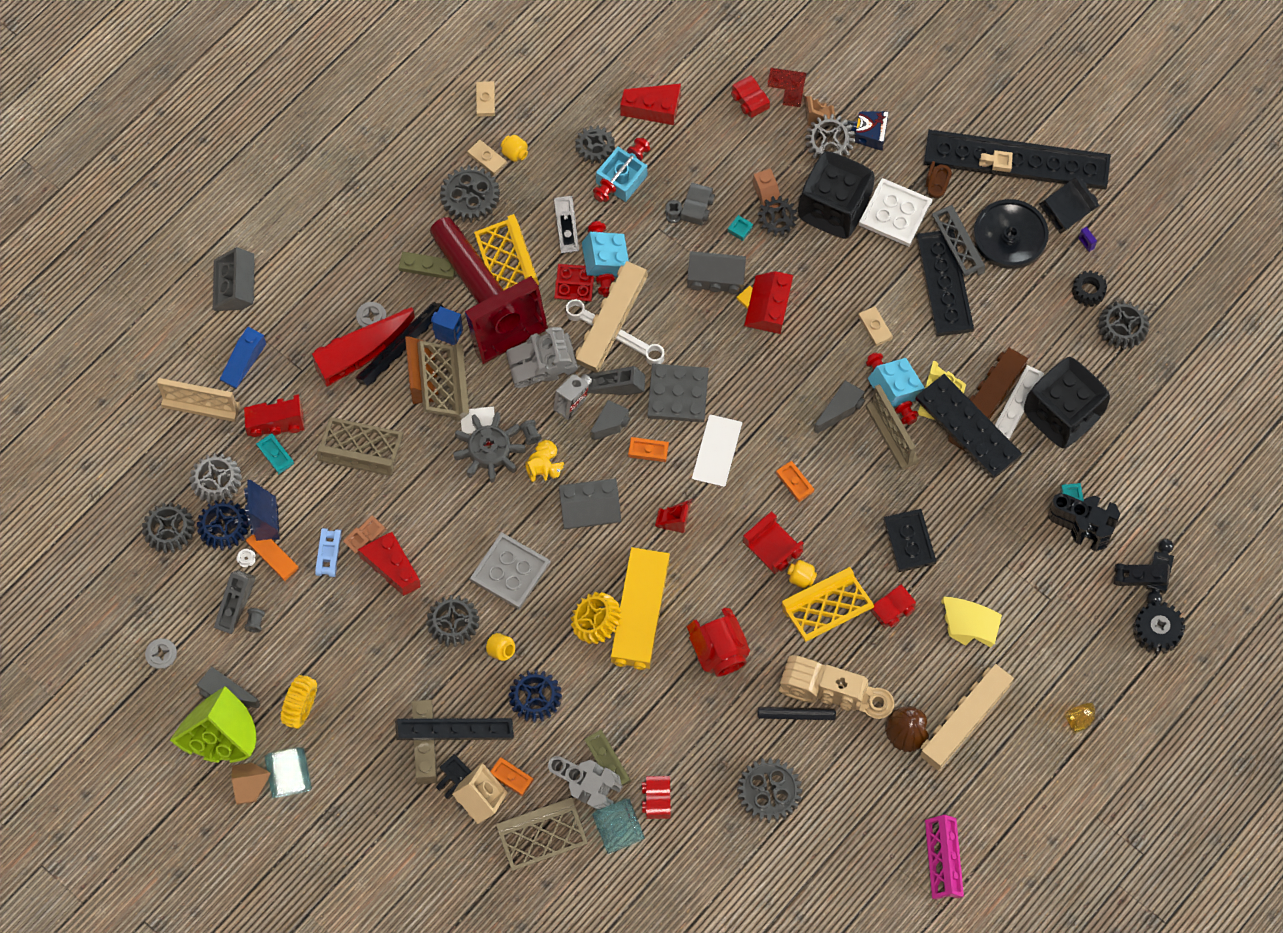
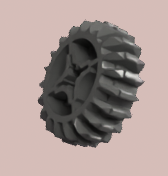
[1098,300,1150,350]
[142,502,195,554]
[426,595,480,648]

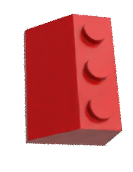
[744,271,794,334]

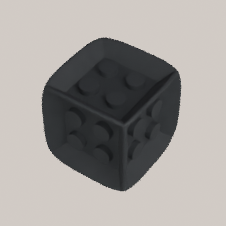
[798,151,875,239]
[1024,357,1110,449]

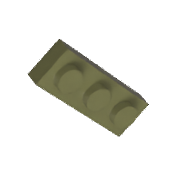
[398,251,455,280]
[584,730,631,791]

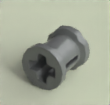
[666,200,682,223]
[520,420,542,445]
[244,608,265,633]

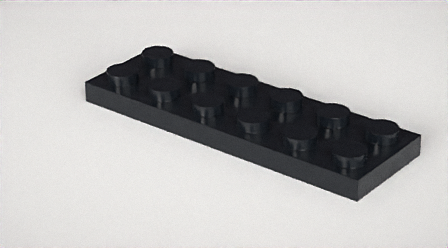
[916,229,974,337]
[915,374,1022,480]

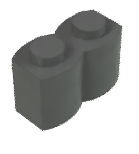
[681,183,715,226]

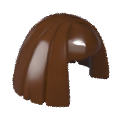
[885,706,929,752]

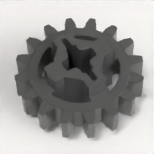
[575,125,615,164]

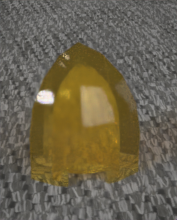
[1065,703,1096,734]

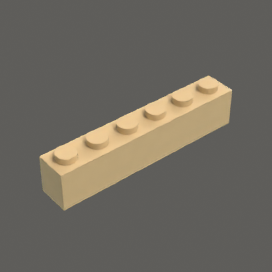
[575,261,648,373]
[920,664,1014,771]

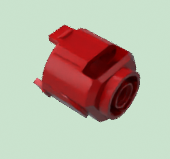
[687,608,750,677]

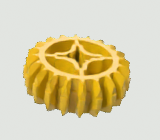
[571,592,622,645]
[280,675,317,729]

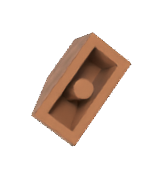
[753,169,780,208]

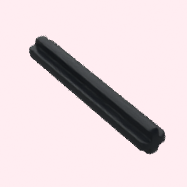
[757,707,836,720]

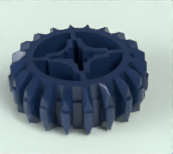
[197,499,249,551]
[508,670,562,723]

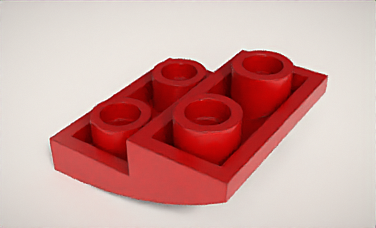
[554,264,594,302]

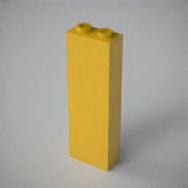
[611,547,670,670]

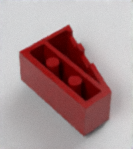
[620,83,681,125]
[244,394,305,437]
[357,532,421,596]

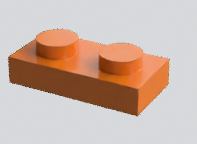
[628,437,669,462]
[776,461,815,502]
[490,757,534,797]

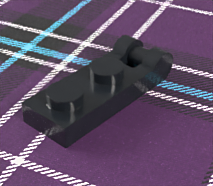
[1113,563,1170,586]

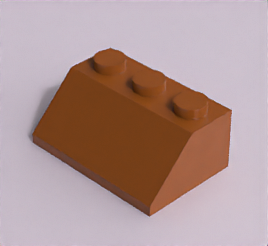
[406,336,438,404]

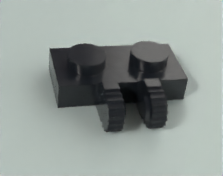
[436,754,472,799]

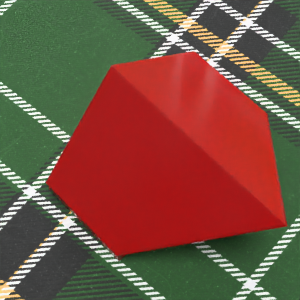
[655,498,693,533]

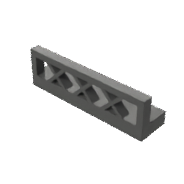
[932,205,985,276]

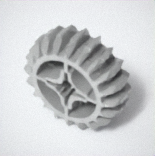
[806,114,855,159]
[189,453,242,504]

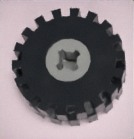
[1133,602,1185,654]

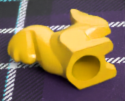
[525,440,564,482]

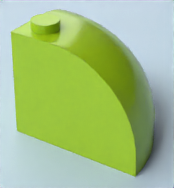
[170,686,256,763]

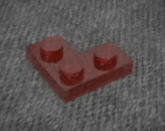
[768,68,806,107]

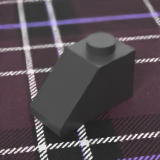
[591,400,630,440]

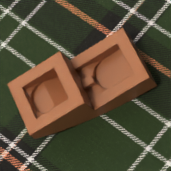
[343,515,387,555]

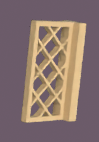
[157,378,240,422]

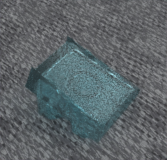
[264,747,312,798]
[592,799,645,854]

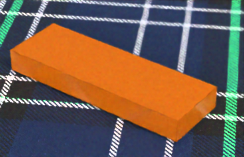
[246,535,299,581]

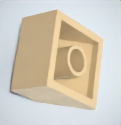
[453,763,508,824]

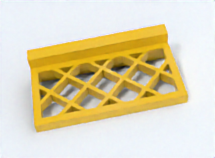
[474,214,539,290]
[782,567,874,642]

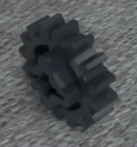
[757,196,798,237]

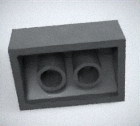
[212,247,255,311]
[687,251,746,294]
[559,478,621,530]

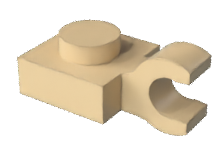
[979,150,1013,172]

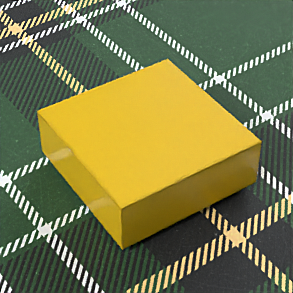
[736,286,753,309]

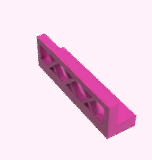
[925,815,964,900]

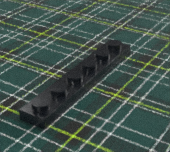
[355,302,444,386]
[395,718,514,740]

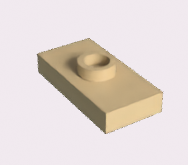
[476,81,495,117]
[467,140,507,176]
[858,306,893,346]

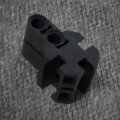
[1048,493,1120,552]

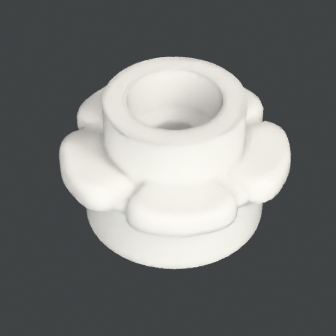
[236,549,256,567]

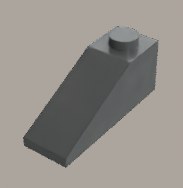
[586,366,645,395]
[814,380,865,434]
[214,570,256,634]
[197,667,261,708]

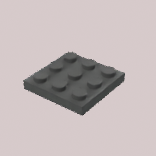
[648,364,709,422]

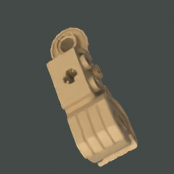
[779,655,895,719]

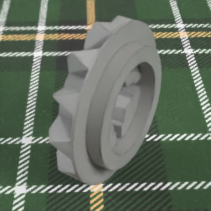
[356,302,386,327]
[145,639,177,669]

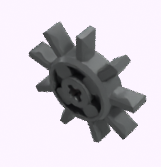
[453,412,526,483]

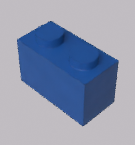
[431,306,463,345]

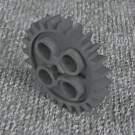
[440,165,500,222]
[737,758,803,823]

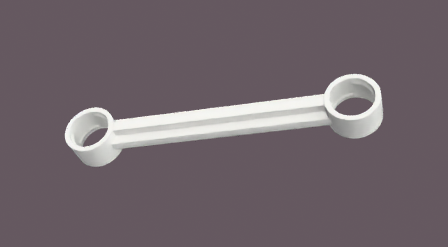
[566,299,664,365]

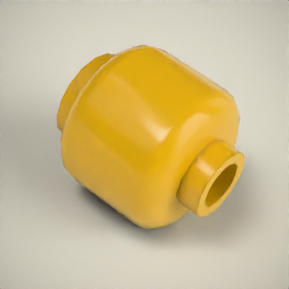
[501,135,528,162]
[787,560,817,589]
[486,633,515,661]

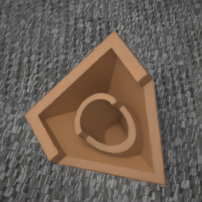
[803,95,836,126]
[231,763,271,805]

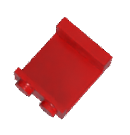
[743,511,804,574]

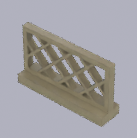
[417,341,469,421]
[866,384,919,471]
[317,417,404,476]
[496,797,588,871]

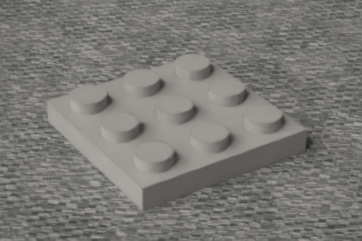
[470,532,551,610]

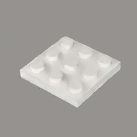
[859,178,932,247]

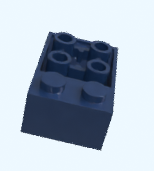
[244,480,280,541]

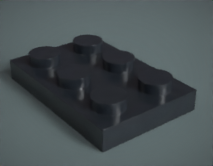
[883,509,937,572]

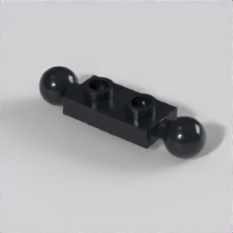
[1146,538,1174,605]

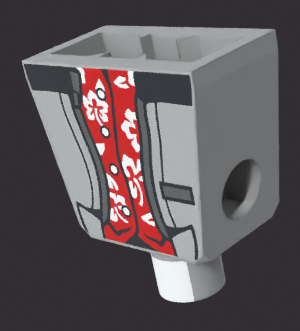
[553,374,592,420]

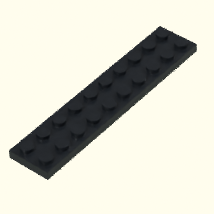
[924,129,1111,190]

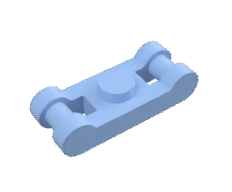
[315,528,342,577]

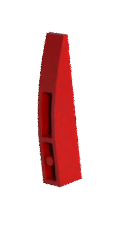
[312,307,415,387]

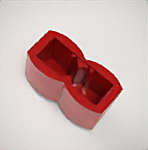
[731,75,770,118]
[870,584,916,629]
[642,776,671,819]

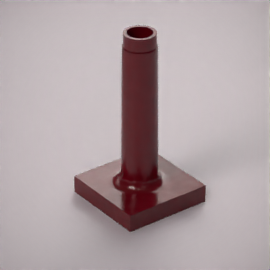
[430,217,548,364]

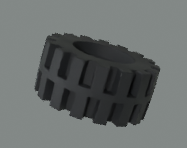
[1072,270,1107,307]

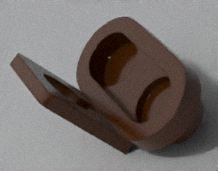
[925,161,952,198]

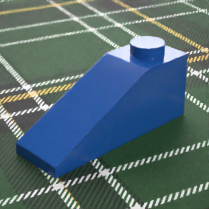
[220,327,266,389]

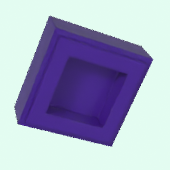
[1079,227,1097,252]

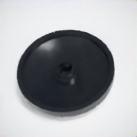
[973,199,1049,269]

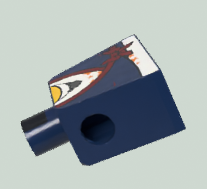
[846,111,889,151]

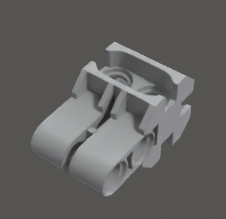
[506,327,578,388]
[548,756,623,811]

